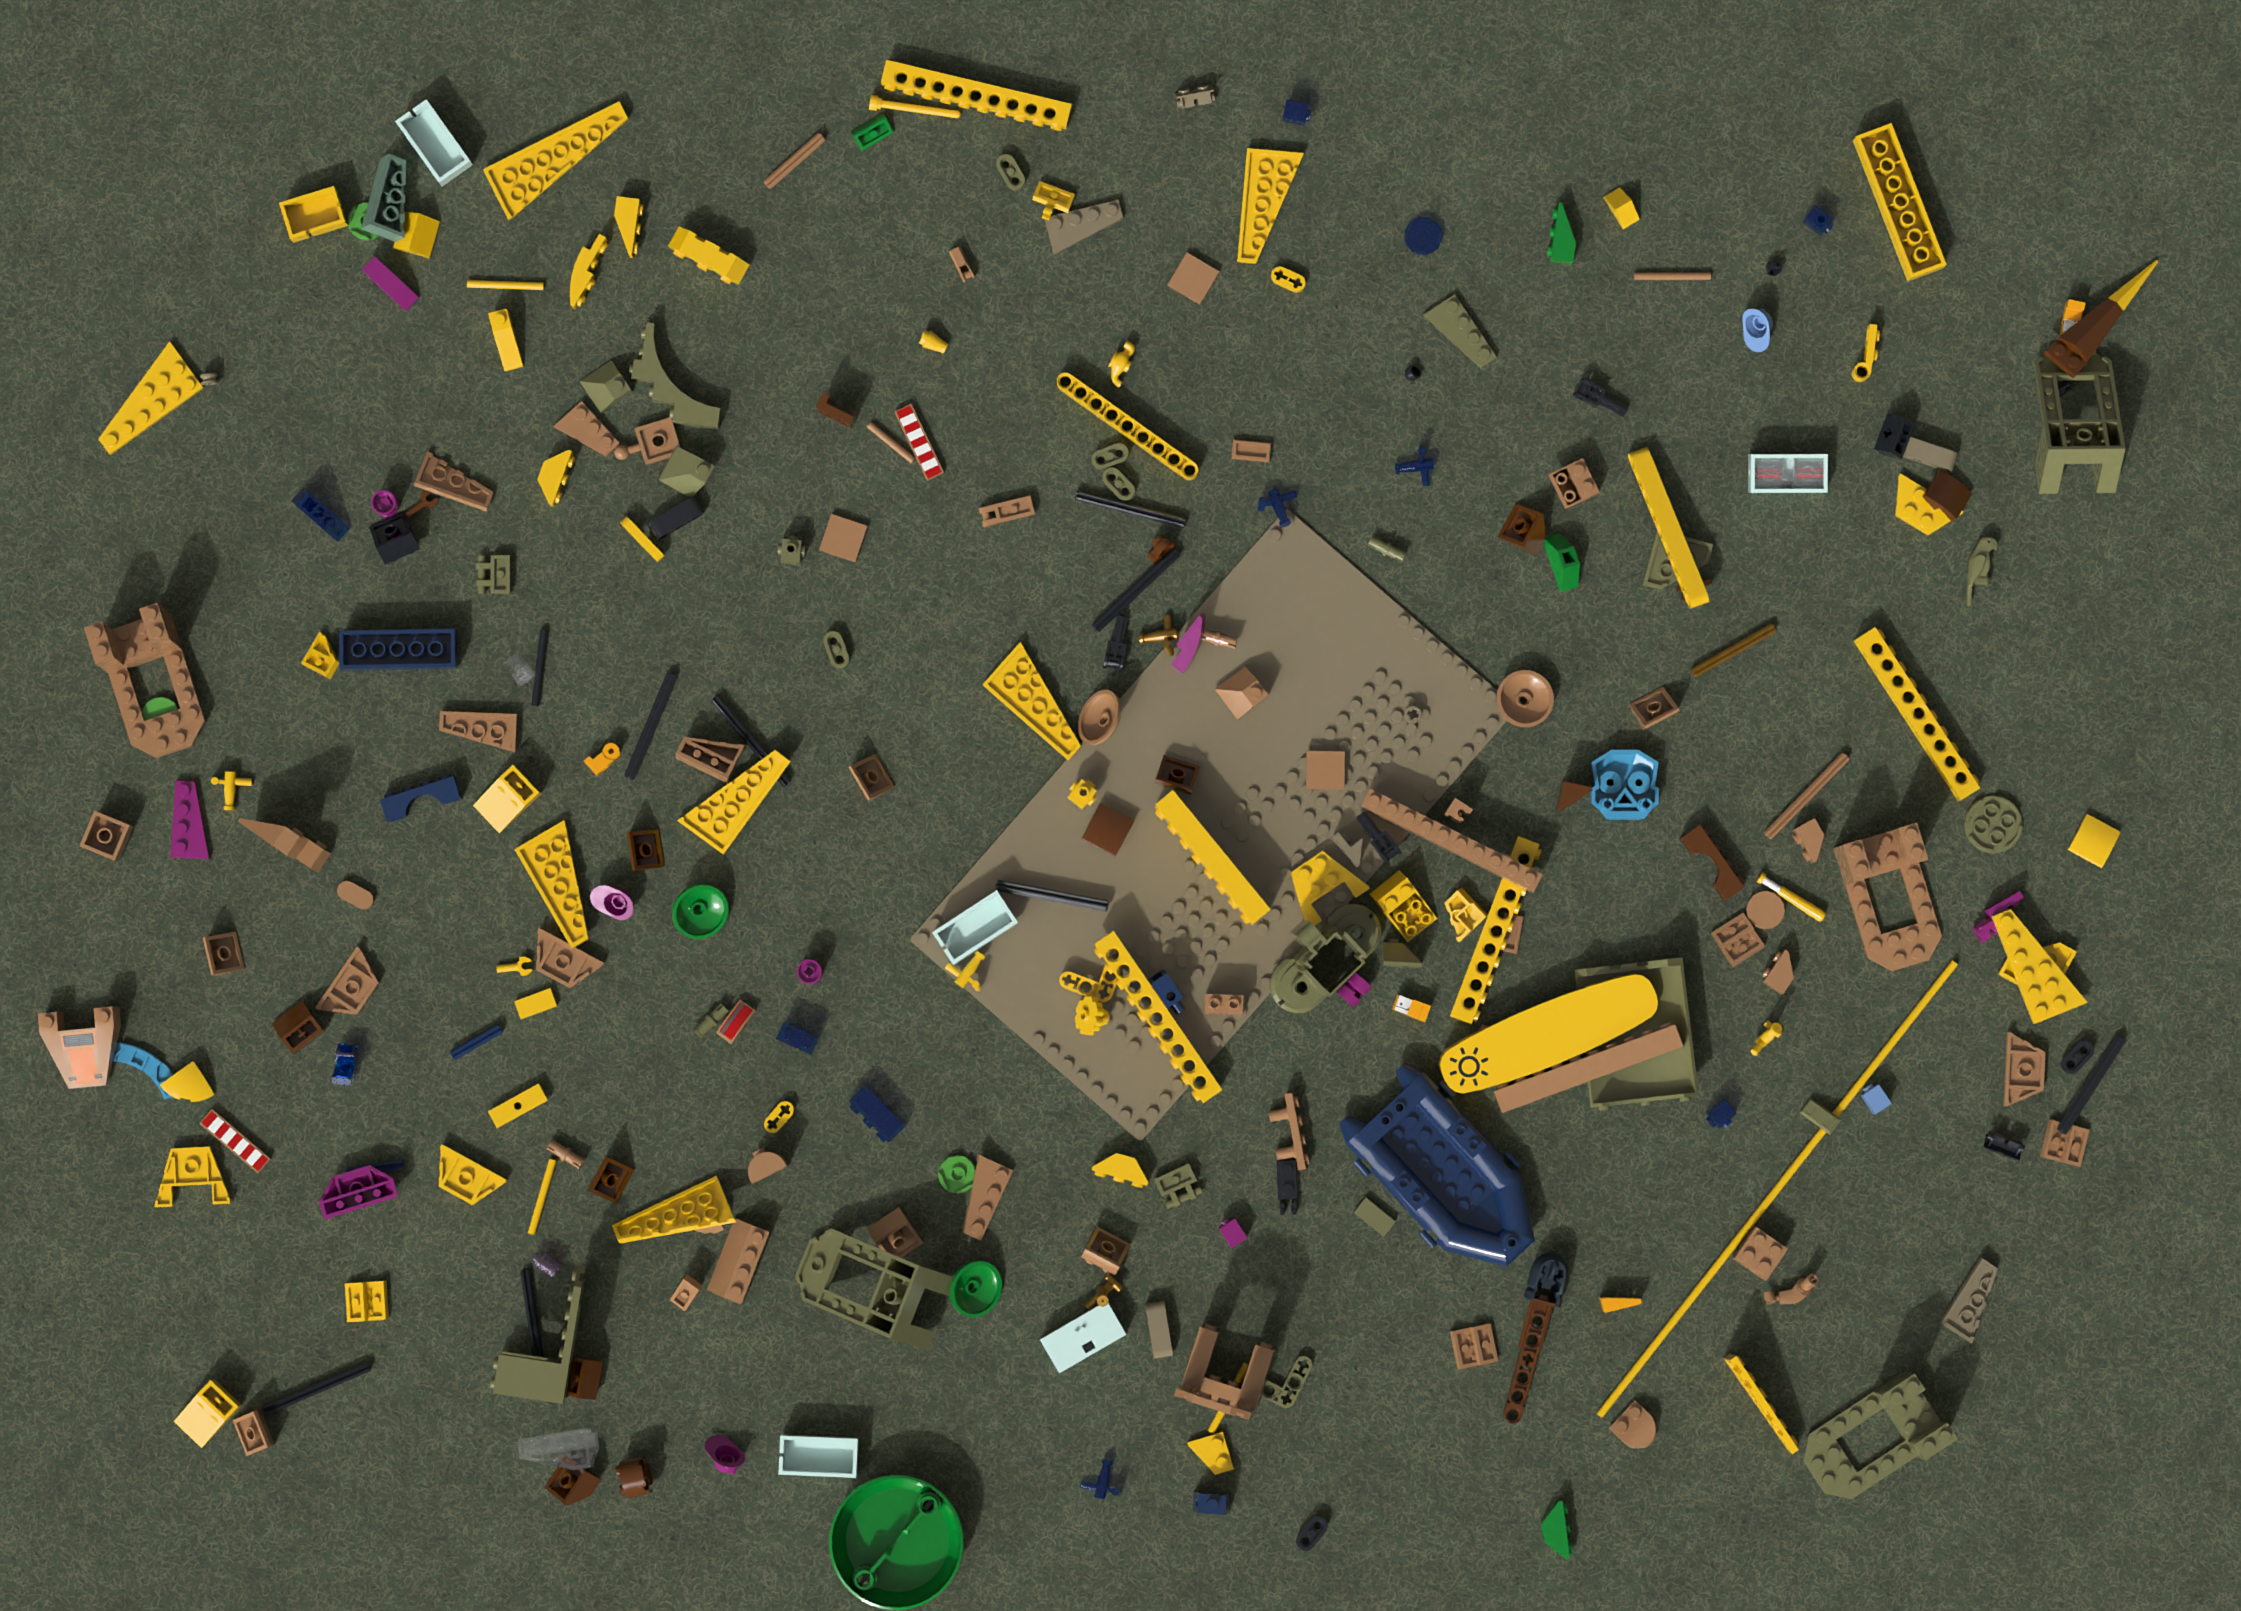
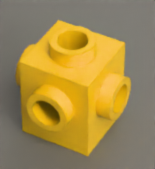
[1067,779,1097,810]

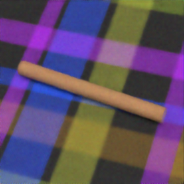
[1634,272,1711,280]

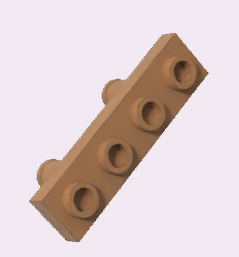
[1269,1093,1310,1170]

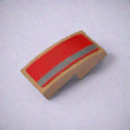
[716,1000,756,1044]

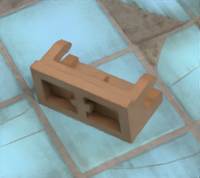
[1443,798,1473,823]

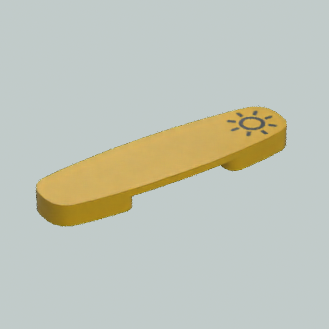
[1439,973,1658,1093]

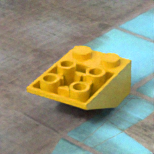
[473,765,541,833]
[1370,871,1437,942]
[174,1379,242,1448]

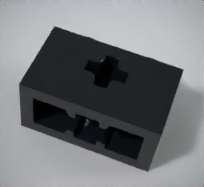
[1874,414,1915,459]

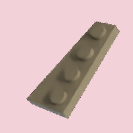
[1939,1258,1998,1344]

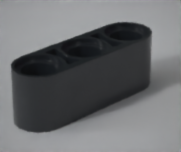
[648,496,705,540]

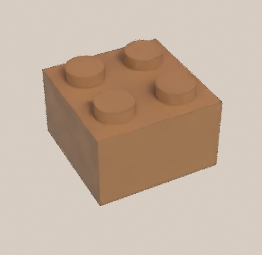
[80,811,134,862]
[1732,1226,1788,1281]

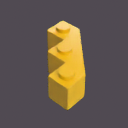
[668,227,749,285]

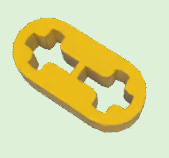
[1271,266,1306,293]
[764,1101,794,1133]

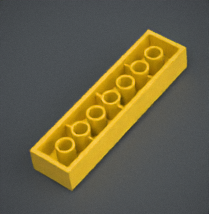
[1853,123,1947,282]
[1154,790,1271,925]

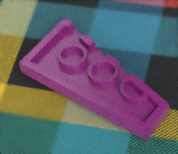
[171,781,210,859]

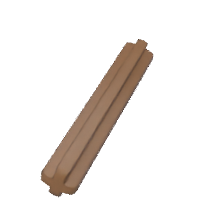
[764,133,825,189]

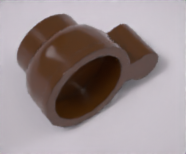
[1147,534,1175,564]

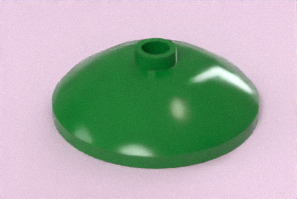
[672,884,729,939]
[949,1260,1002,1318]

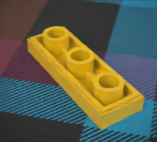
[488,1084,548,1128]

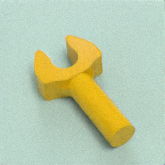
[496,957,533,976]

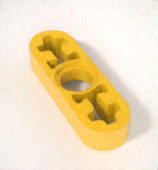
[619,516,664,562]

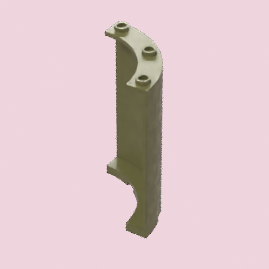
[1574,957,1699,1111]

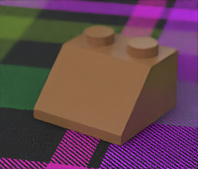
[867,1207,923,1257]

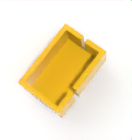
[279,186,348,243]

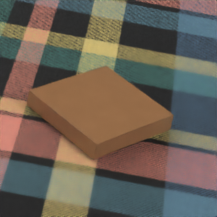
[1167,253,1220,305]
[819,514,868,563]
[1306,751,1345,790]

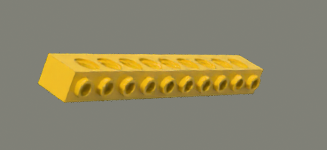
[881,60,1072,131]
[1854,627,1980,802]
[1450,836,1542,1025]
[1093,931,1222,1103]

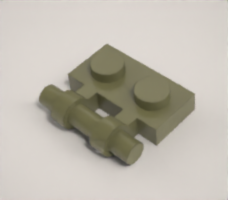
[476,555,511,594]
[1154,1163,1202,1209]

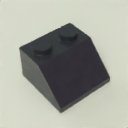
[369,511,420,564]

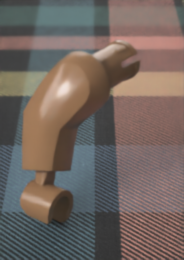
[1764,1273,1819,1304]

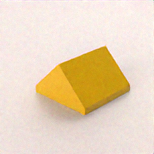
[393,212,440,258]

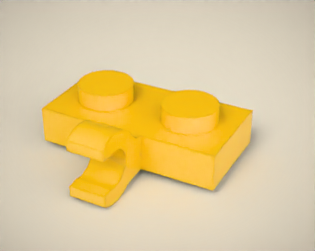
[1032,181,1075,220]

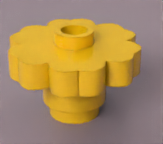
[1075,996,1109,1035]

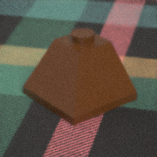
[1498,504,1546,556]
[545,1455,601,1506]

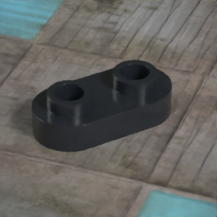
[2060,1041,2094,1074]
[1296,1516,1327,1551]

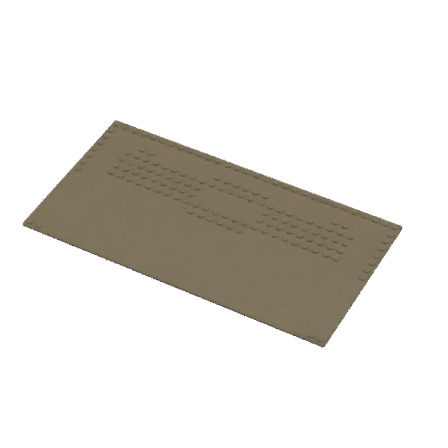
[910,510,1506,1141]

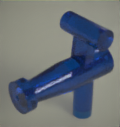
[1395,446,1434,487]
[1257,489,1297,528]
[1080,1459,1122,1500]

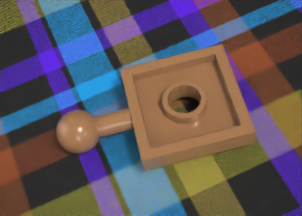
[614,418,681,465]

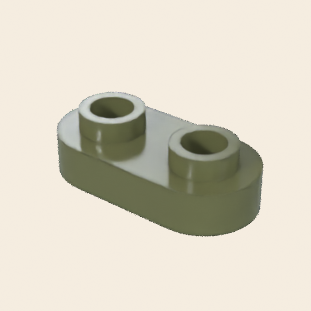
[996,154,1025,191]
[1092,443,1129,470]
[1102,467,1135,501]
[823,631,849,669]

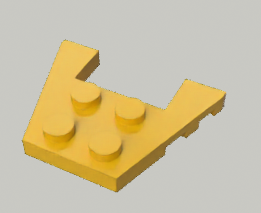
[1291,851,1370,926]
[155,1147,231,1207]

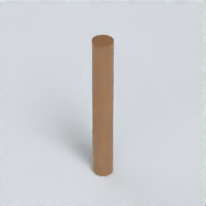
[867,422,915,463]

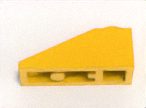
[488,309,523,372]

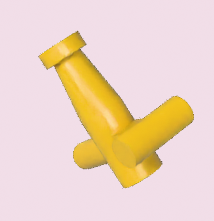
[211,772,252,810]
[945,951,985,991]
[1751,1020,1783,1056]

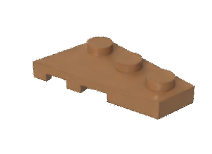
[553,401,620,457]

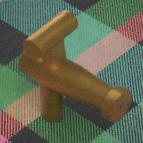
[1139,615,1179,656]
[1085,1273,1123,1310]

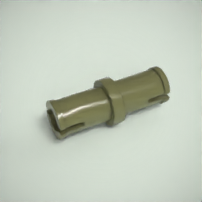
[1368,536,1407,563]
[693,1003,729,1039]

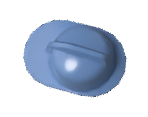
[1743,308,1773,352]

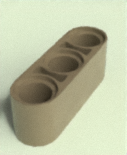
[1903,437,1958,472]
[1145,1300,1173,1359]

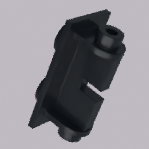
[1983,1131,2025,1162]

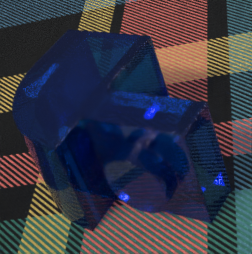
[332,1043,358,1086]

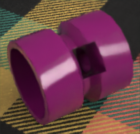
[371,490,399,518]
[797,959,823,985]
[1336,973,1372,1008]

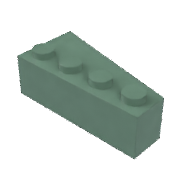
[361,154,406,242]

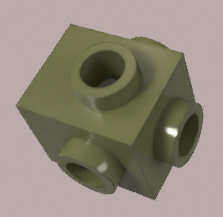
[778,536,806,565]

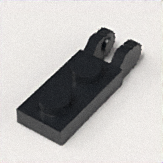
[1276,1160,1297,1215]

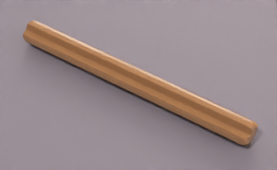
[1764,753,1849,839]

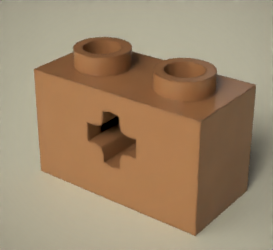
[1204,994,1244,1015]

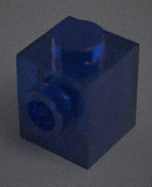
[1282,100,1312,126]
[1802,205,1834,236]
[1705,1099,1737,1129]

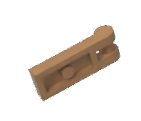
[979,496,1035,528]

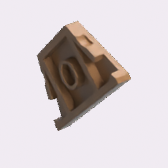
[536,928,604,988]
[315,947,379,1015]
[2003,1032,2045,1106]

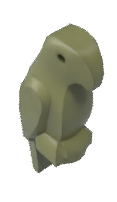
[1966,537,1998,607]

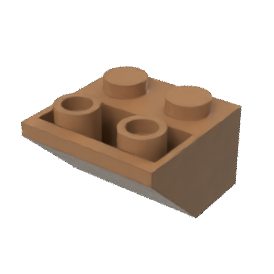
[1548,458,1600,509]

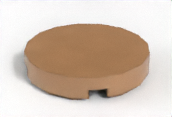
[1746,891,1785,929]

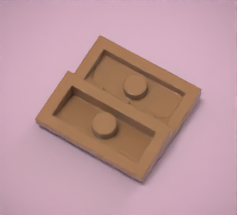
[1711,913,1765,967]
[2040,1119,2090,1167]
[1450,1323,1498,1369]

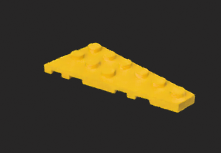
[1237,148,1304,264]
[99,341,203,455]
[982,642,1081,761]
[677,750,791,854]
[515,820,589,949]
[1991,909,2088,1024]
[612,1176,736,1243]
[1724,1353,1799,1454]

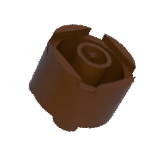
[615,1455,653,1499]

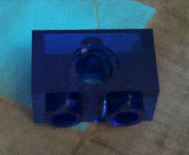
[776,1022,820,1055]

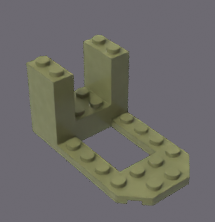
[2034,351,2126,494]
[795,1228,953,1350]
[490,1265,587,1404]
[1803,1370,1958,1499]

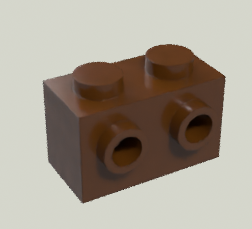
[566,1357,603,1400]

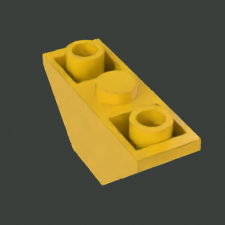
[537,450,575,507]
[1092,1153,1148,1188]

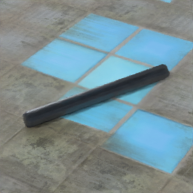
[1075,490,1187,528]
[1092,548,1181,632]
[624,672,677,780]
[711,695,791,787]
[995,880,1109,912]
[2057,1035,2126,1135]
[520,1269,543,1357]
[262,1362,371,1415]

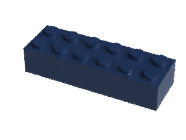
[339,629,458,671]

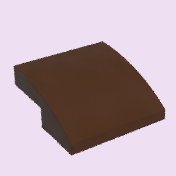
[1922,470,1972,521]
[1081,803,1134,857]

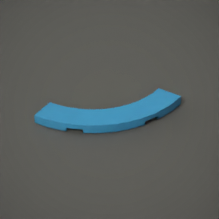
[113,1042,174,1100]

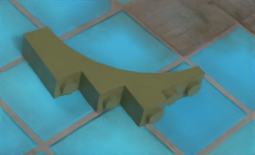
[629,323,721,429]

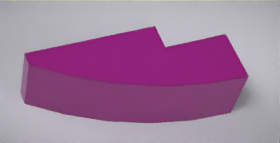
[362,256,419,312]
[1171,613,1206,674]

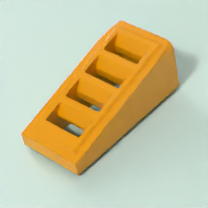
[1599,1297,1642,1313]

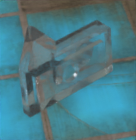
[504,652,535,686]

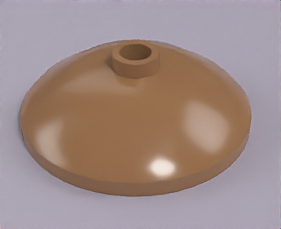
[1496,670,1554,728]
[1078,690,1121,745]

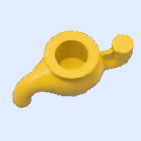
[1108,341,1135,387]

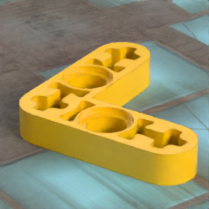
[1059,949,1124,1002]

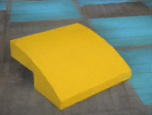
[2068,814,2120,868]
[345,1281,389,1322]

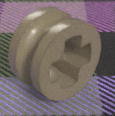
[200,373,218,386]
[1404,706,1422,724]

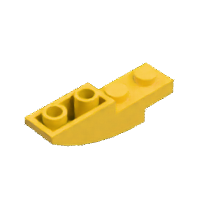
[570,234,608,310]

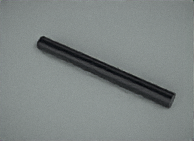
[531,629,548,706]

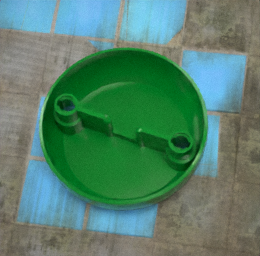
[829,1474,964,1610]

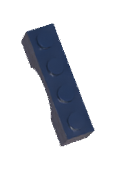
[380,774,462,823]

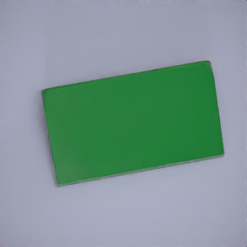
[850,113,894,151]

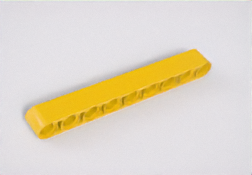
[1057,373,1198,480]
[1628,447,1709,609]

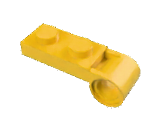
[1852,324,1880,382]

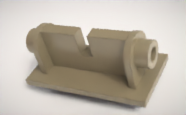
[1175,84,1215,109]

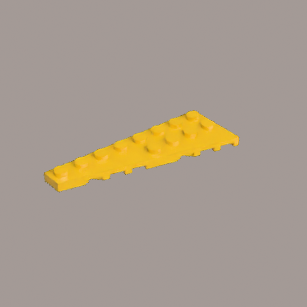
[483,101,629,220]

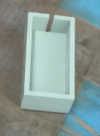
[395,99,473,187]
[932,890,1018,965]
[778,1434,859,1478]

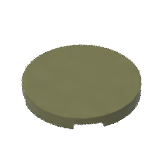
[1964,796,2023,853]

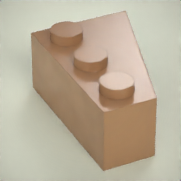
[676,737,745,784]

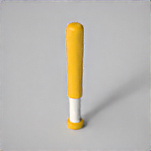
[1757,872,1826,922]

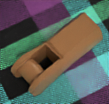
[949,247,975,283]

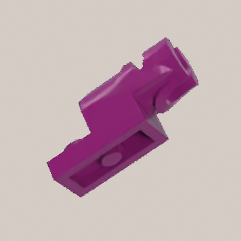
[1972,891,2024,943]

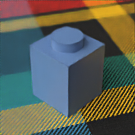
[1861,1084,1892,1114]

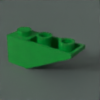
[1547,202,1576,265]

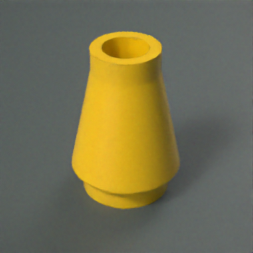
[919,330,948,353]

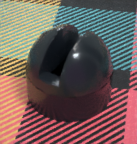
[1766,259,1782,276]
[1404,364,1421,381]

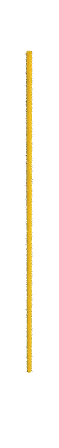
[1596,960,1958,1418]

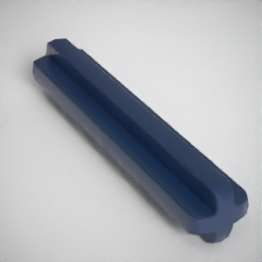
[450,1024,503,1060]
[347,1159,404,1172]

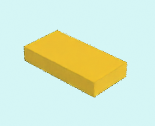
[514,988,557,1019]

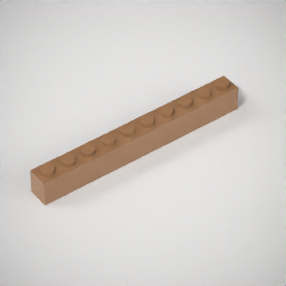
[1361,789,1543,894]
[1494,1022,1684,1113]

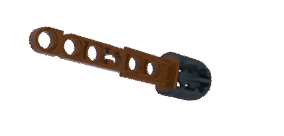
[1503,1253,1569,1424]

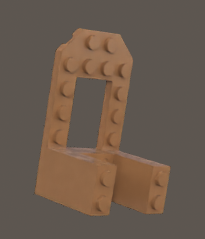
[84,603,206,758]
[1834,823,1942,971]
[1174,1324,1275,1420]

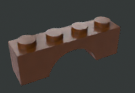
[1680,825,1744,902]

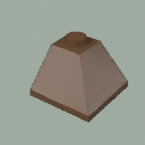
[1215,666,1269,720]

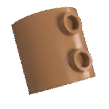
[748,1148,789,1184]
[1081,1227,1131,1275]

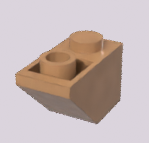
[1792,818,1824,864]
[1762,949,1794,995]

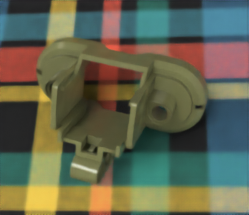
[1269,904,1381,1013]

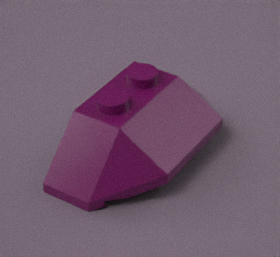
[319,1165,399,1220]

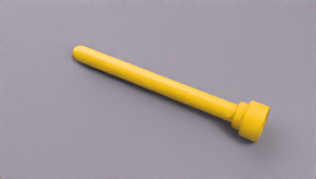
[869,95,961,118]

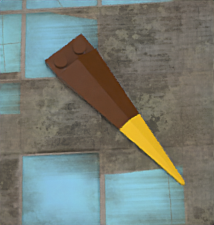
[2044,260,2158,378]

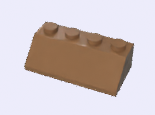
[707,1218,771,1304]

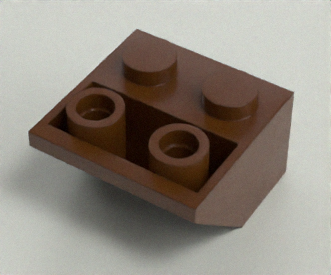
[272,1000,326,1054]

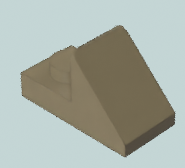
[1332,832,1363,868]

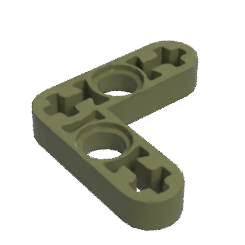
[1243,1356,1312,1408]

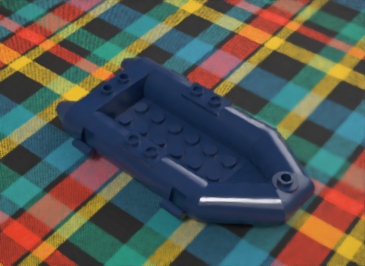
[1339,1063,1535,1267]

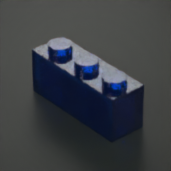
[849,1085,906,1143]

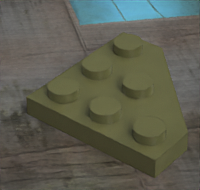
[1642,531,1713,590]

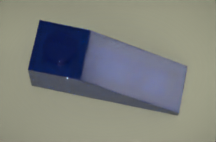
[291,487,350,542]

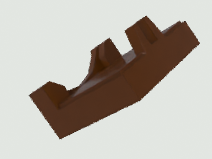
[815,392,859,429]

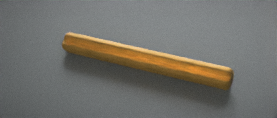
[1691,624,1776,678]

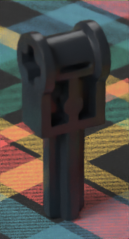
[1572,378,1628,417]
[1103,615,1128,672]
[1357,812,1402,864]

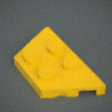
[1895,473,1964,535]
[439,1144,507,1205]

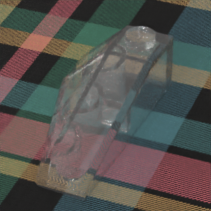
[518,1428,599,1470]

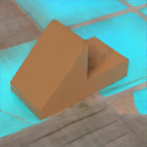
[670,1274,703,1311]

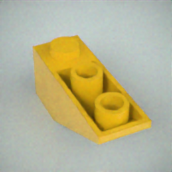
[614,196,644,258]

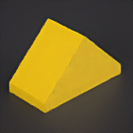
[1603,187,1640,230]

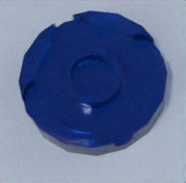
[1404,217,1442,256]

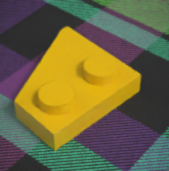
[301,632,339,679]
[1187,1432,1234,1475]

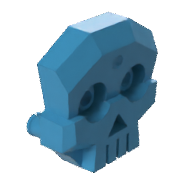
[1590,750,1659,820]

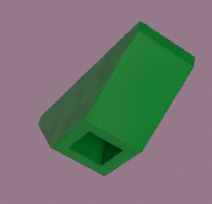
[1544,533,1580,592]
[1541,1500,1573,1559]

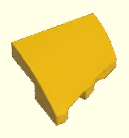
[1445,888,1488,942]

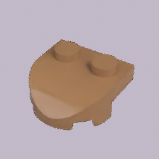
[1609,1401,1657,1449]

